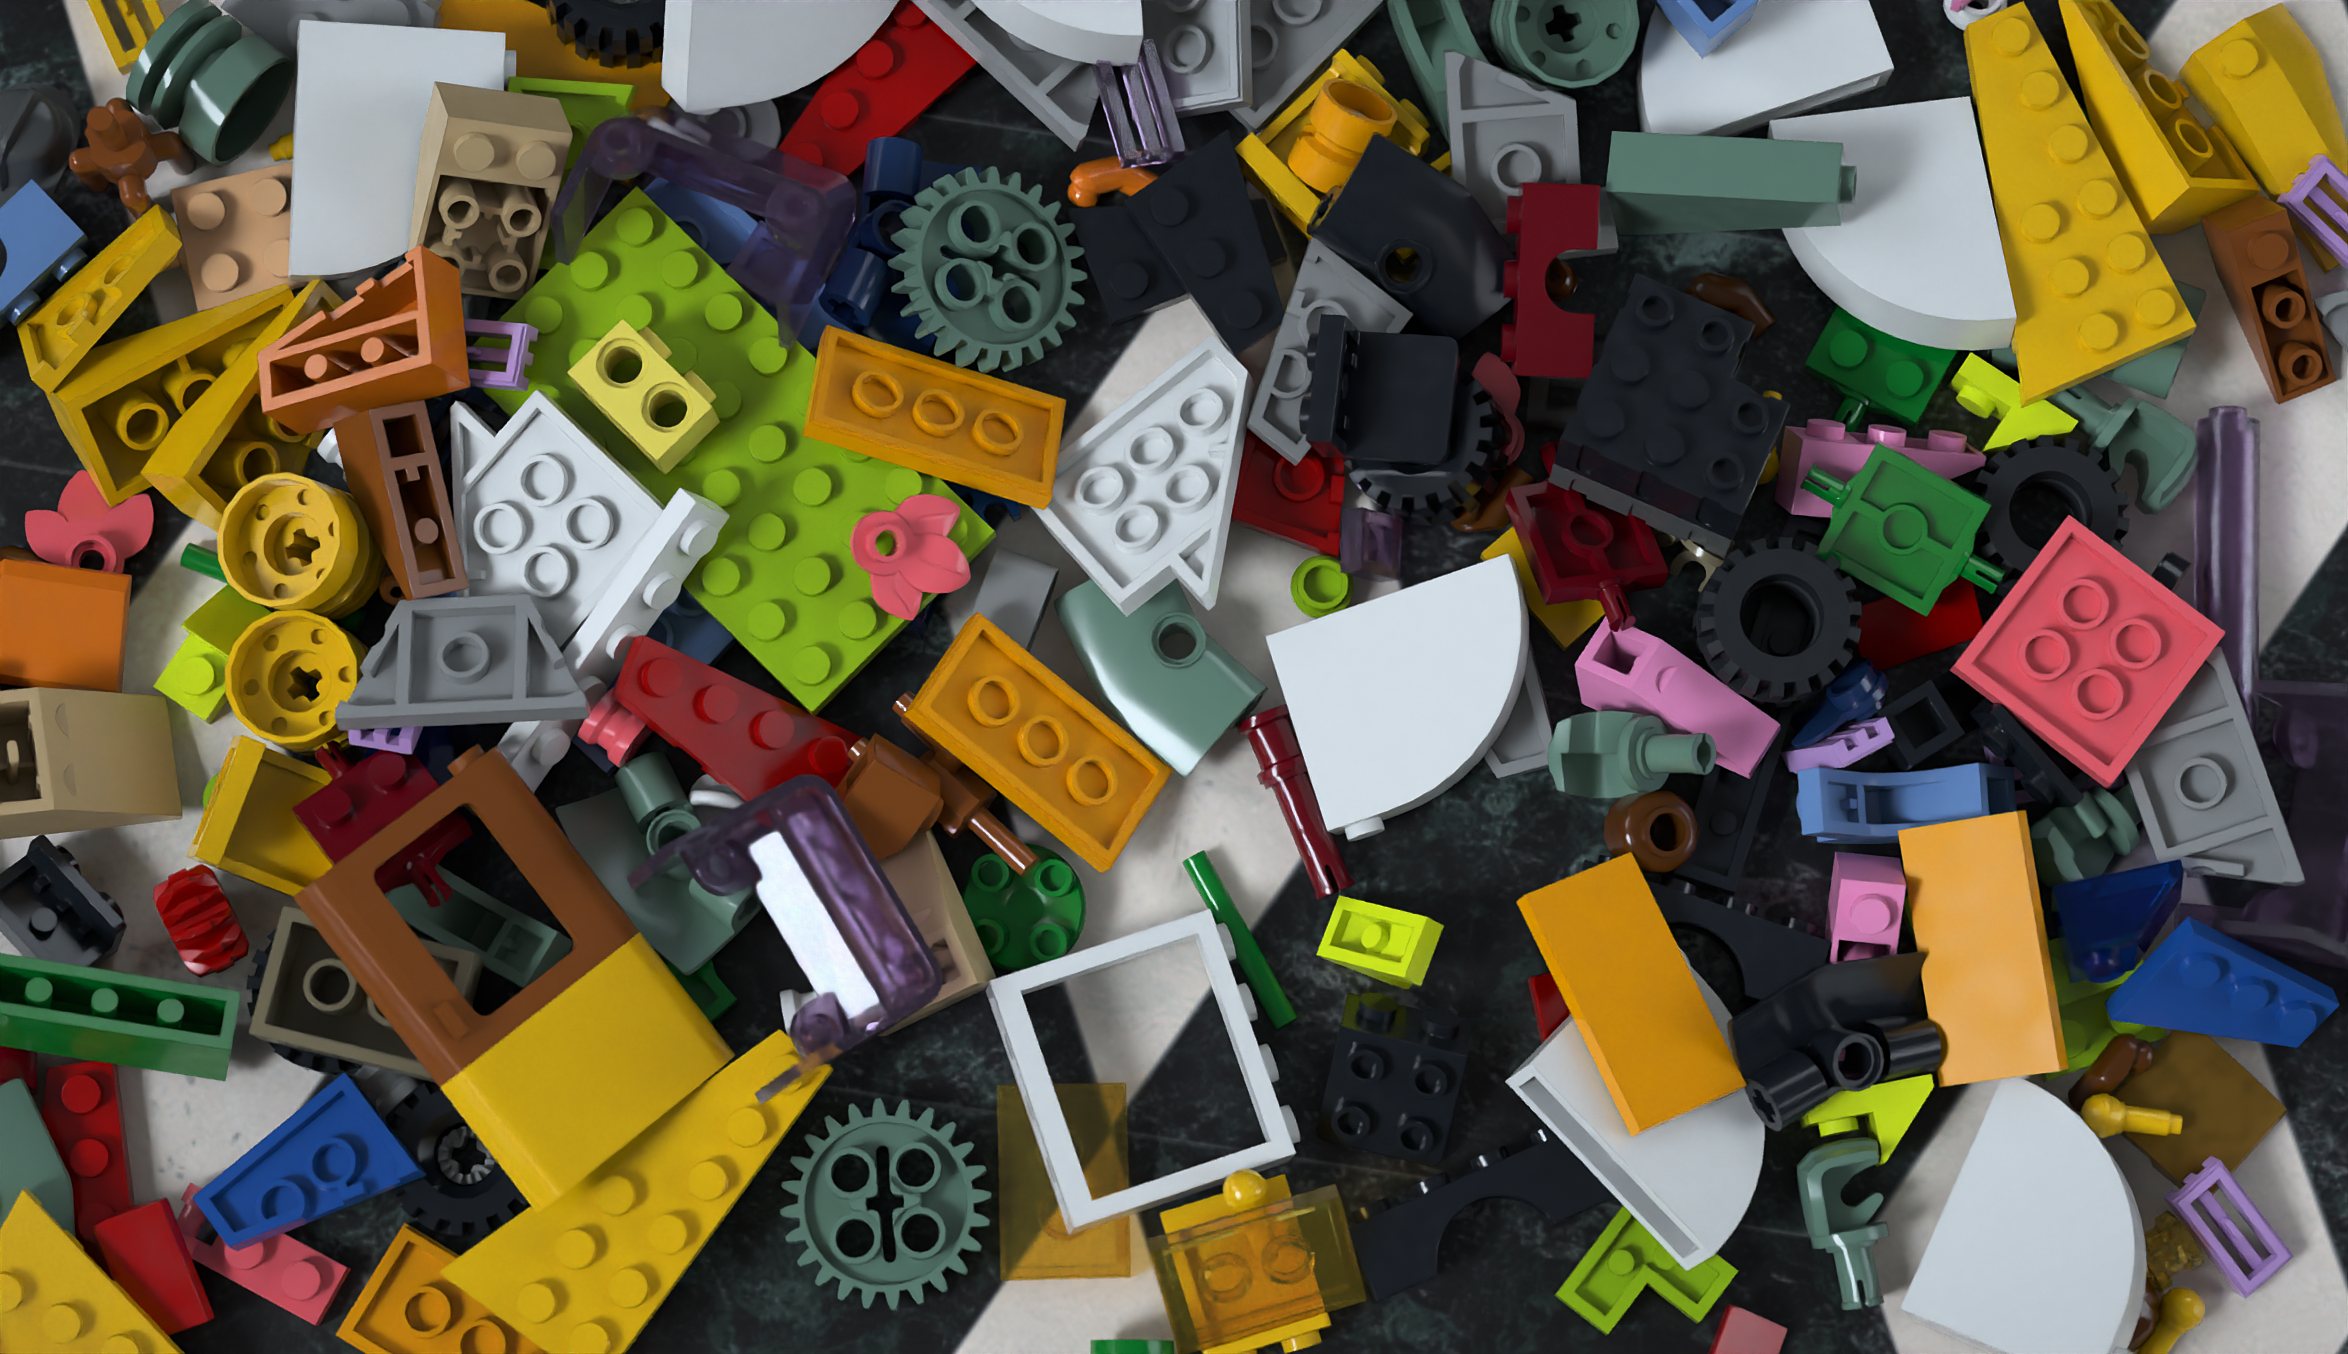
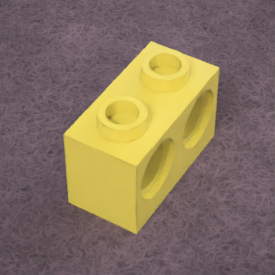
[567,319,720,475]

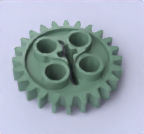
[888,166,1087,373]
[780,1098,992,1311]

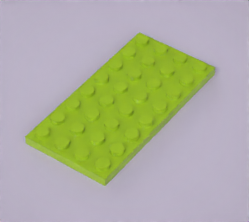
[468,186,996,717]

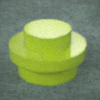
[1290,555,1354,619]

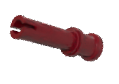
[1236,704,1355,900]

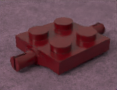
[1504,441,1669,632]
[292,741,473,907]

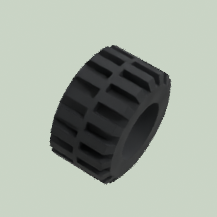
[1969,435,2130,598]
[1692,537,1862,708]

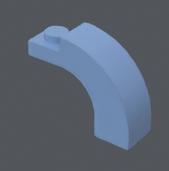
[1796,763,2017,844]

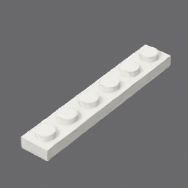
[464,488,730,817]

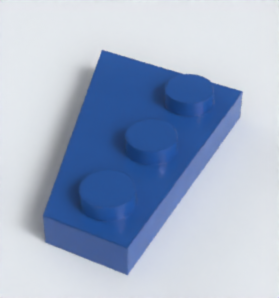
[2105,916,2340,1048]
[192,1072,427,1251]

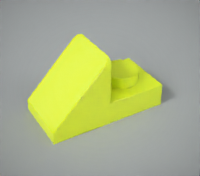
[1948,352,2078,460]
[153,584,272,725]
[1316,895,1444,989]
[1800,1074,1934,1167]

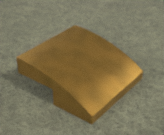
[2113,1029,2287,1207]

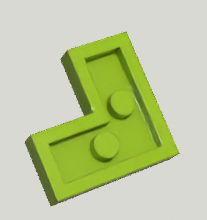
[1554,1205,1738,1335]

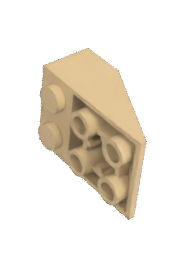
[408,81,573,300]
[0,687,183,840]
[816,828,996,1037]

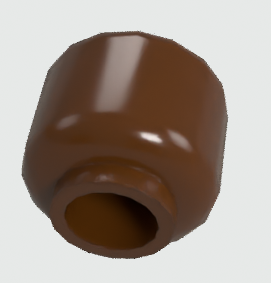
[1604,790,1698,873]

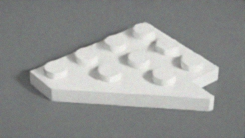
[1024,334,1255,617]
[450,390,666,653]

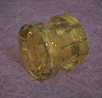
[2144,1210,2204,1293]

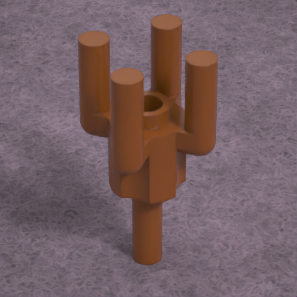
[68,97,197,220]
[848,690,1039,877]

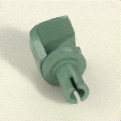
[2046,383,2198,515]
[1548,711,1716,798]
[2029,783,2142,901]
[1797,1137,1889,1310]

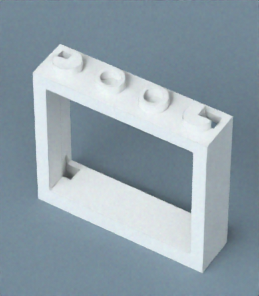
[986,909,1300,1235]

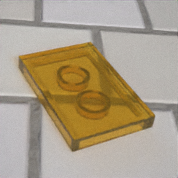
[997,1082,1131,1282]
[1146,1184,1367,1354]

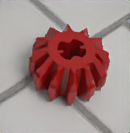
[153,864,249,978]

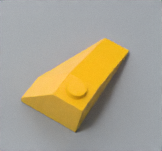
[2058,0,2261,235]
[2178,3,2348,274]
[140,279,345,532]
[44,283,295,507]

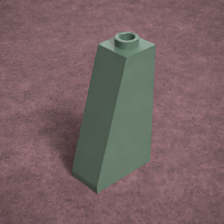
[1605,131,1857,235]

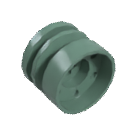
[126,0,294,167]
[1489,0,1640,91]

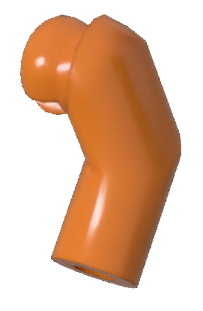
[1067,156,1160,208]

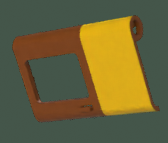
[293,743,735,1213]

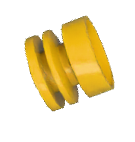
[217,472,387,620]
[225,609,370,757]

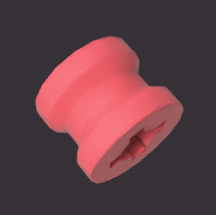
[577,687,653,768]

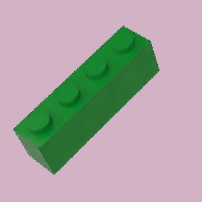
[0,953,241,1082]

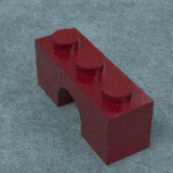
[1500,182,1600,378]

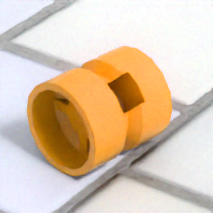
[1287,78,1398,193]

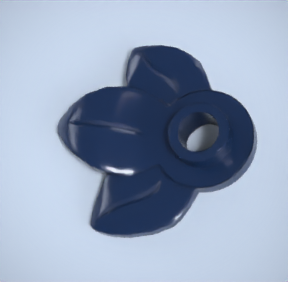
[1790,658,1889,748]

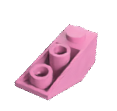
[1774,419,1986,518]
[1574,617,1781,779]
[1825,852,1906,1061]

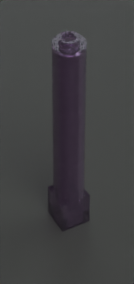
[2187,406,2260,880]

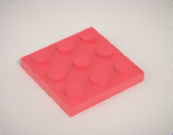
[1950,515,2226,788]

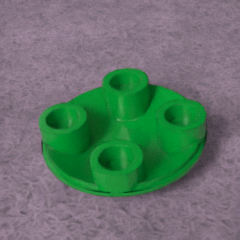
[961,843,1086,972]

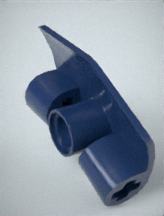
[818,137,983,356]

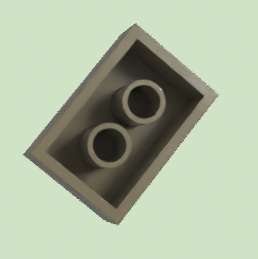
[249,905,484,1083]

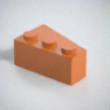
[257,244,470,435]

